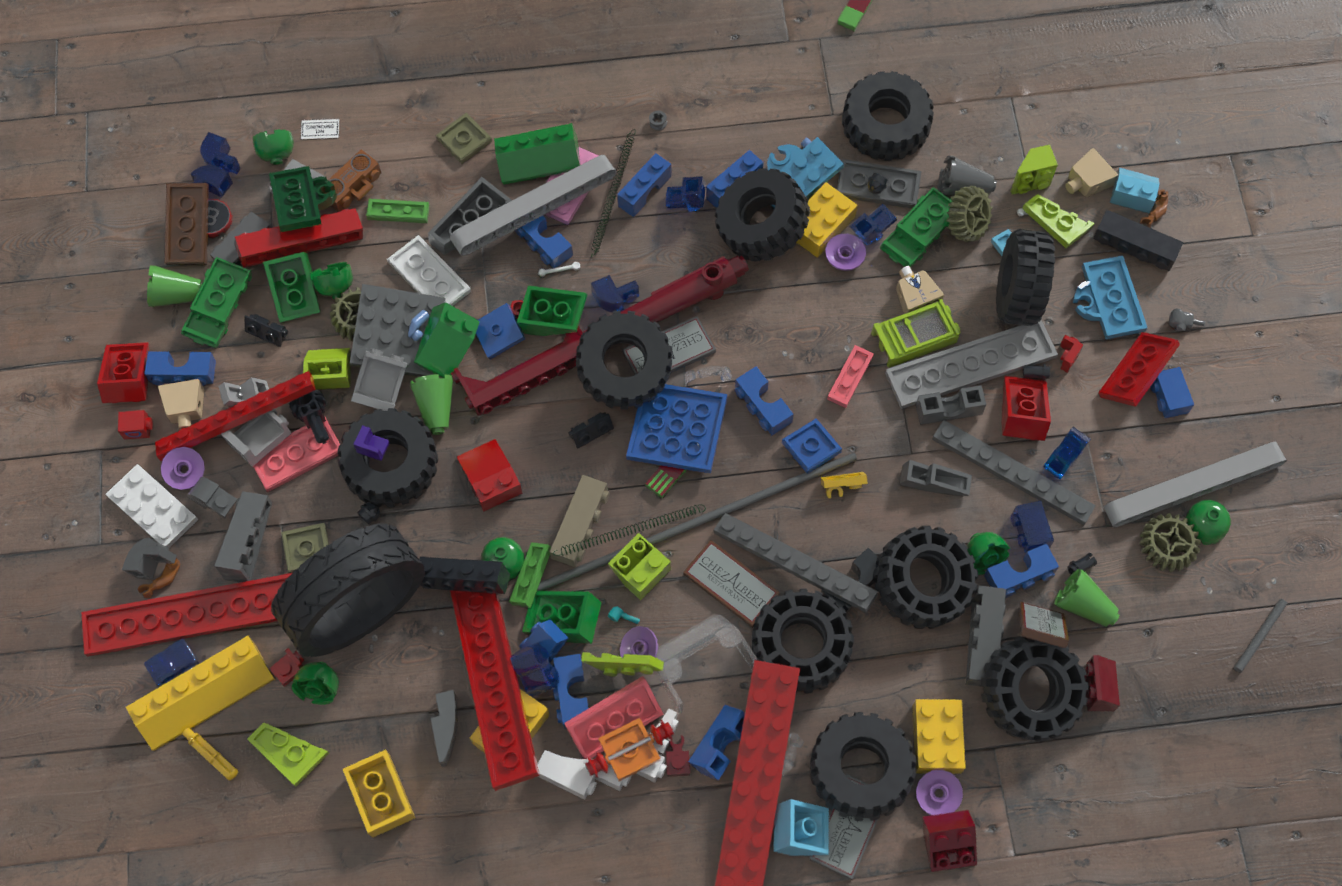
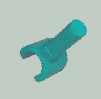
[608,606,640,624]

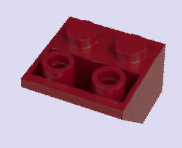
[1084,655,1120,711]
[923,810,977,872]

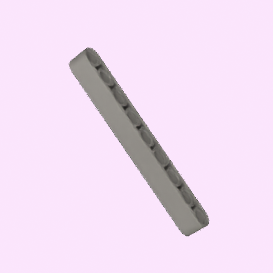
[450,155,616,256]
[1103,441,1287,528]

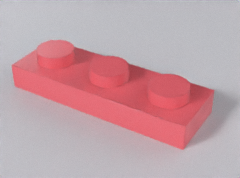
[827,345,874,408]

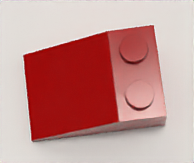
[97,342,149,404]
[1001,376,1051,441]
[457,439,523,512]

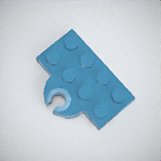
[767,137,844,209]
[1073,256,1148,339]

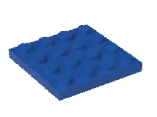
[626,384,727,474]

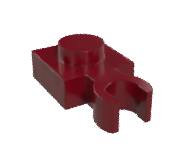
[666,735,690,777]

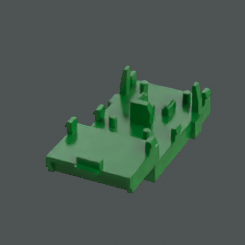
[880,187,952,268]
[181,257,252,349]

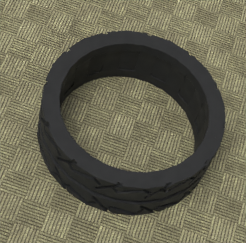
[271,524,425,657]

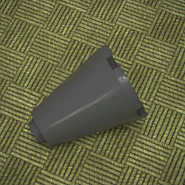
[938,155,997,196]

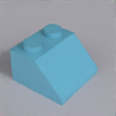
[1110,168,1160,213]
[774,799,829,856]

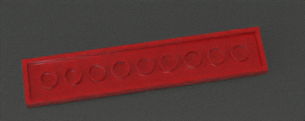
[81,573,292,657]
[450,590,540,791]
[715,660,800,886]

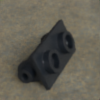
[244,314,288,347]
[568,412,614,449]

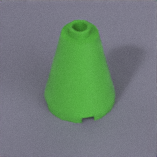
[147,265,202,307]
[410,374,453,435]
[1054,569,1119,627]

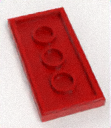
[1098,332,1180,407]

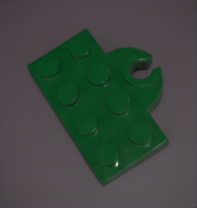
[269,166,337,232]

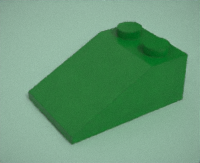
[263,252,320,323]
[517,286,587,336]
[414,302,480,378]
[522,591,602,644]

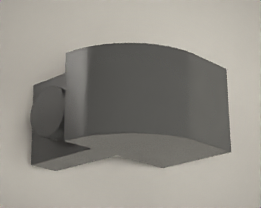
[188,477,237,518]
[122,538,177,579]

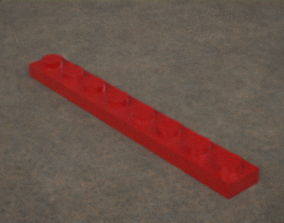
[155,371,316,461]

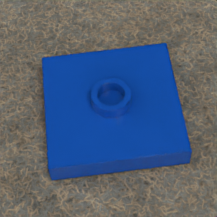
[476,303,526,360]
[782,418,842,474]

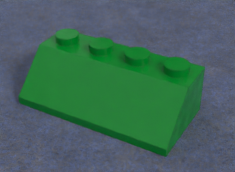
[494,123,580,185]

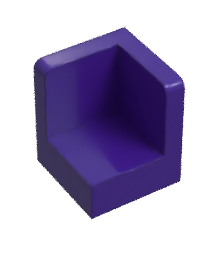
[353,425,389,461]

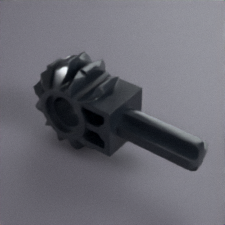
[289,390,329,444]

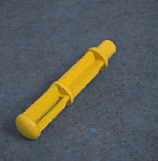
[182,728,238,780]

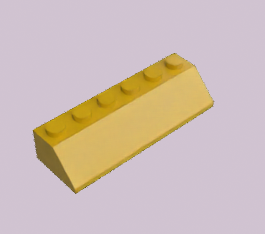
[126,636,275,751]

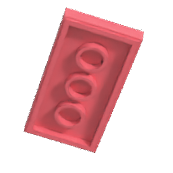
[253,416,340,492]
[564,676,664,759]

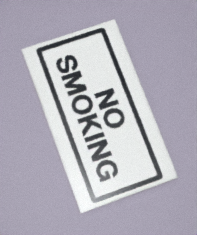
[301,119,339,139]

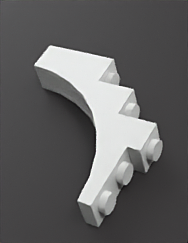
[537,709,679,800]

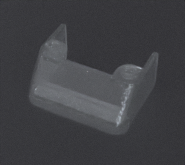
[653,614,757,714]

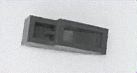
[899,460,972,496]
[431,690,458,767]

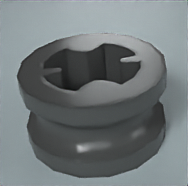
[649,111,667,131]

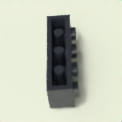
[1093,210,1184,271]
[419,557,510,594]

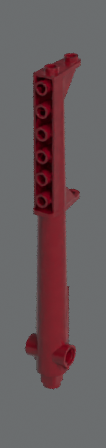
[451,256,749,416]

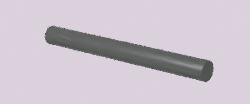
[1234,599,1288,673]

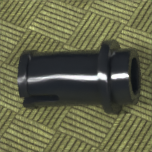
[1023,364,1050,381]
[1067,553,1097,575]

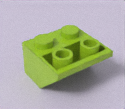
[1011,144,1058,194]
[303,348,351,390]
[608,533,671,600]

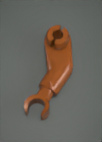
[1140,189,1169,228]
[138,558,180,599]

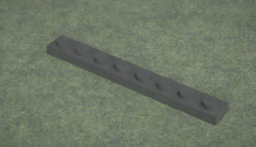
[932,420,1096,525]
[714,513,878,613]

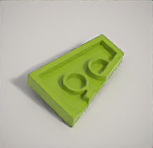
[1022,194,1095,248]
[581,652,664,677]
[247,723,329,787]

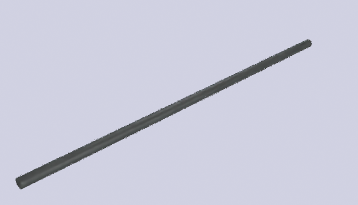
[538,452,857,591]

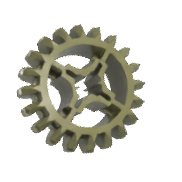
[946,186,993,242]
[330,287,361,341]
[1139,513,1201,572]

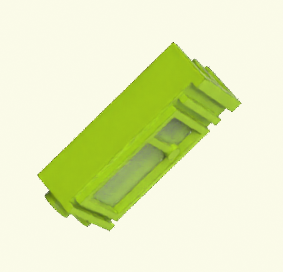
[871,299,960,368]

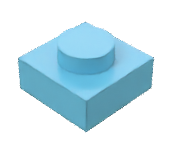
[991,229,1012,256]

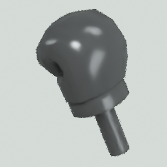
[1169,308,1205,332]

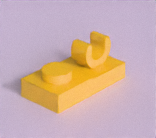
[821,472,868,498]

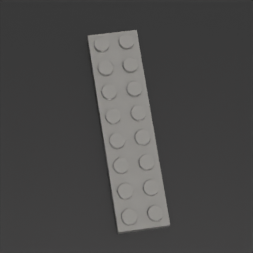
[885,320,1058,409]

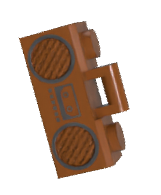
[324,149,381,212]

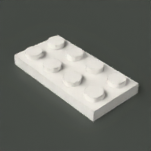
[106,464,198,548]

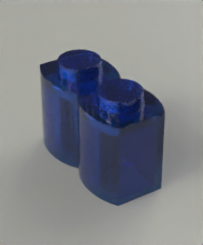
[144,639,200,687]
[510,643,559,697]

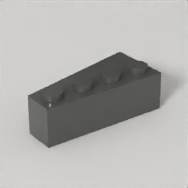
[428,177,512,255]
[214,491,272,582]
[966,586,1006,687]

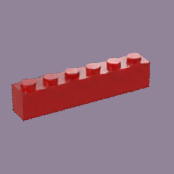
[235,208,363,268]

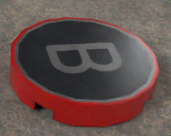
[208,199,233,238]

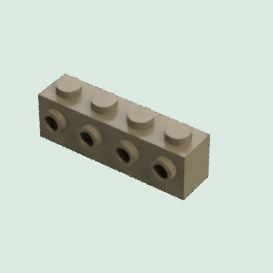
[550,475,610,568]

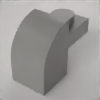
[218,377,269,406]

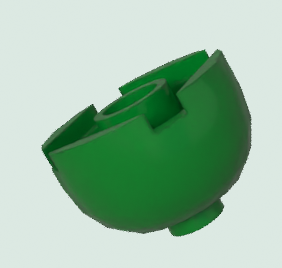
[252,130,294,165]
[310,262,353,299]
[1185,500,1231,545]
[967,532,1010,575]
[481,537,525,582]
[291,662,339,705]

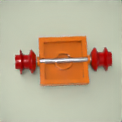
[584,718,674,781]

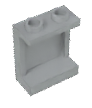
[351,348,407,411]
[221,409,291,467]

